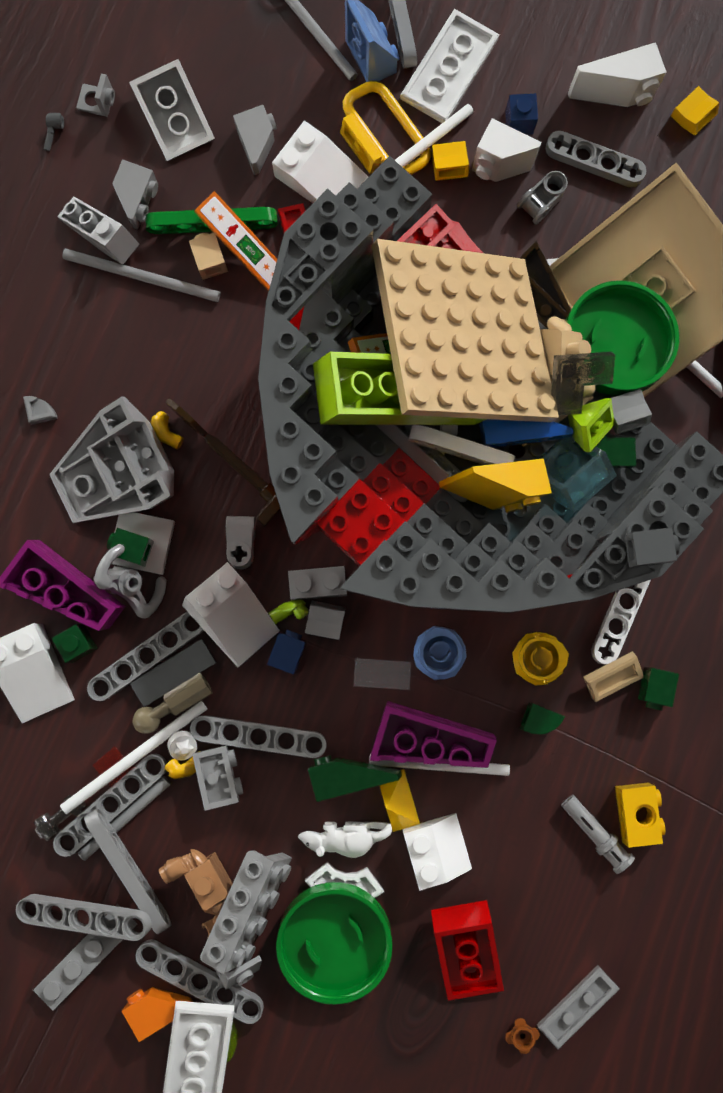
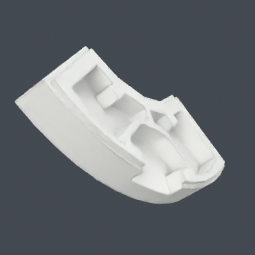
[305,862,384,898]

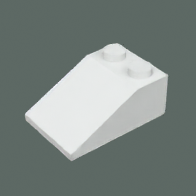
[568,42,666,107]
[129,59,215,161]
[272,121,368,203]
[182,562,280,667]
[0,623,75,723]

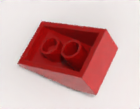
[431,900,504,1001]

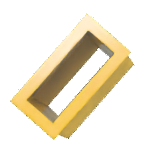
[671,86,719,135]
[431,141,469,181]

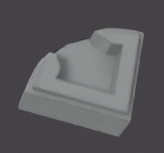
[23,396,58,425]

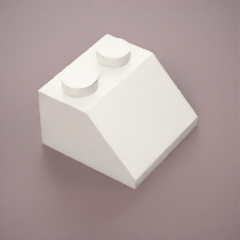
[472,118,542,182]
[402,813,472,891]

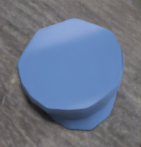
[413,626,467,680]

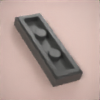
[130,639,217,707]

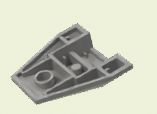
[49,397,174,523]

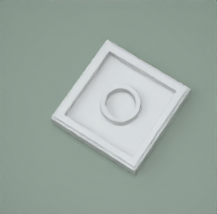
[112,512,175,575]

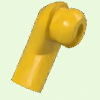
[151,411,184,450]
[165,751,201,779]

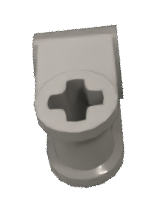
[516,171,568,225]
[226,516,256,570]

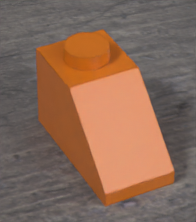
[122,987,193,1042]

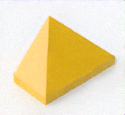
[380,769,420,832]

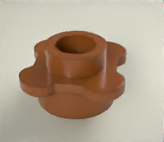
[505,1018,540,1054]

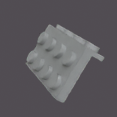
[200,850,292,974]

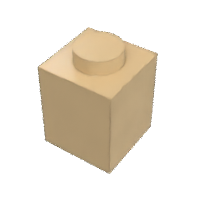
[189,233,228,280]

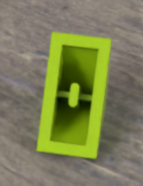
[567,398,615,452]

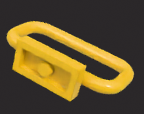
[340,81,431,175]

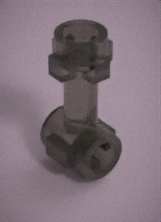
[34,793,86,842]

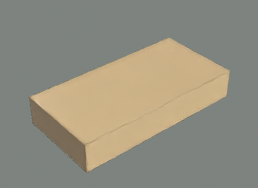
[583,651,644,702]

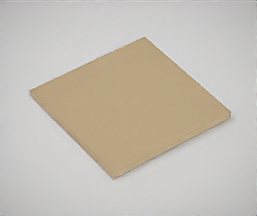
[550,163,723,397]

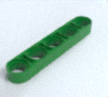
[145,207,277,234]

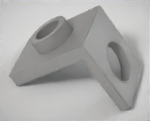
[76,73,115,117]
[215,955,262,989]

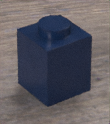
[505,93,538,135]
[267,630,306,674]

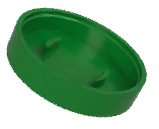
[565,281,679,396]
[276,882,392,1004]

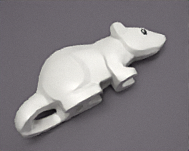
[298,821,392,858]

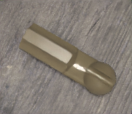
[133,673,213,734]

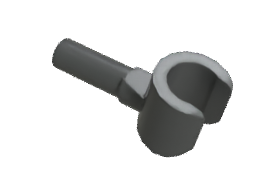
[44,113,64,152]

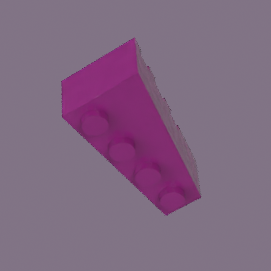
[0,540,126,631]
[370,701,497,768]

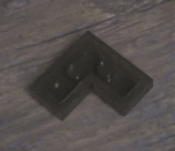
[551,351,616,415]

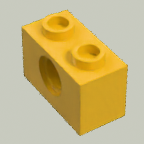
[615,783,666,848]

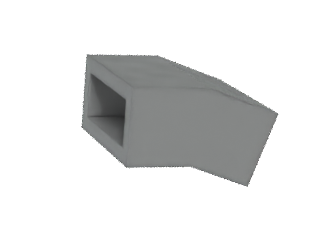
[611,389,652,435]
[305,600,346,640]

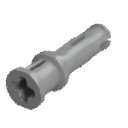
[561,794,635,874]

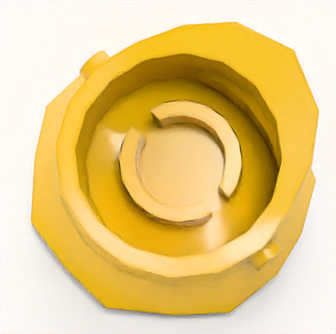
[512,632,569,686]

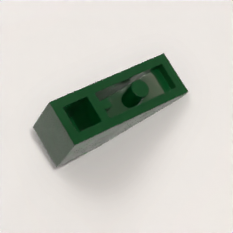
[308,755,402,802]

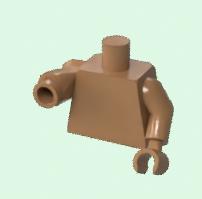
[159,849,233,939]

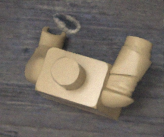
[540,317,595,399]

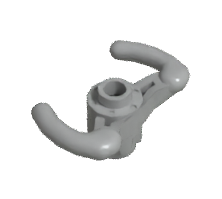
[94,544,167,618]

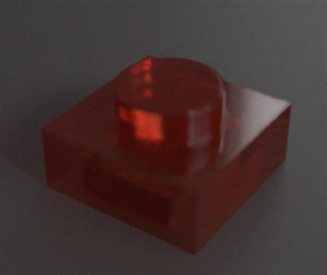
[92,746,133,787]

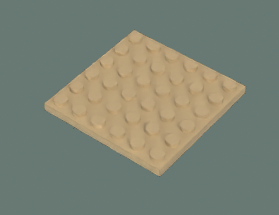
[371,239,559,422]

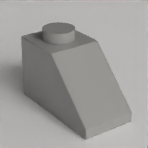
[233,105,277,175]

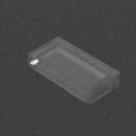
[354,658,411,690]

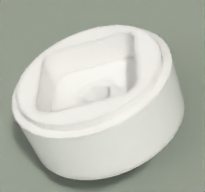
[167,731,197,761]

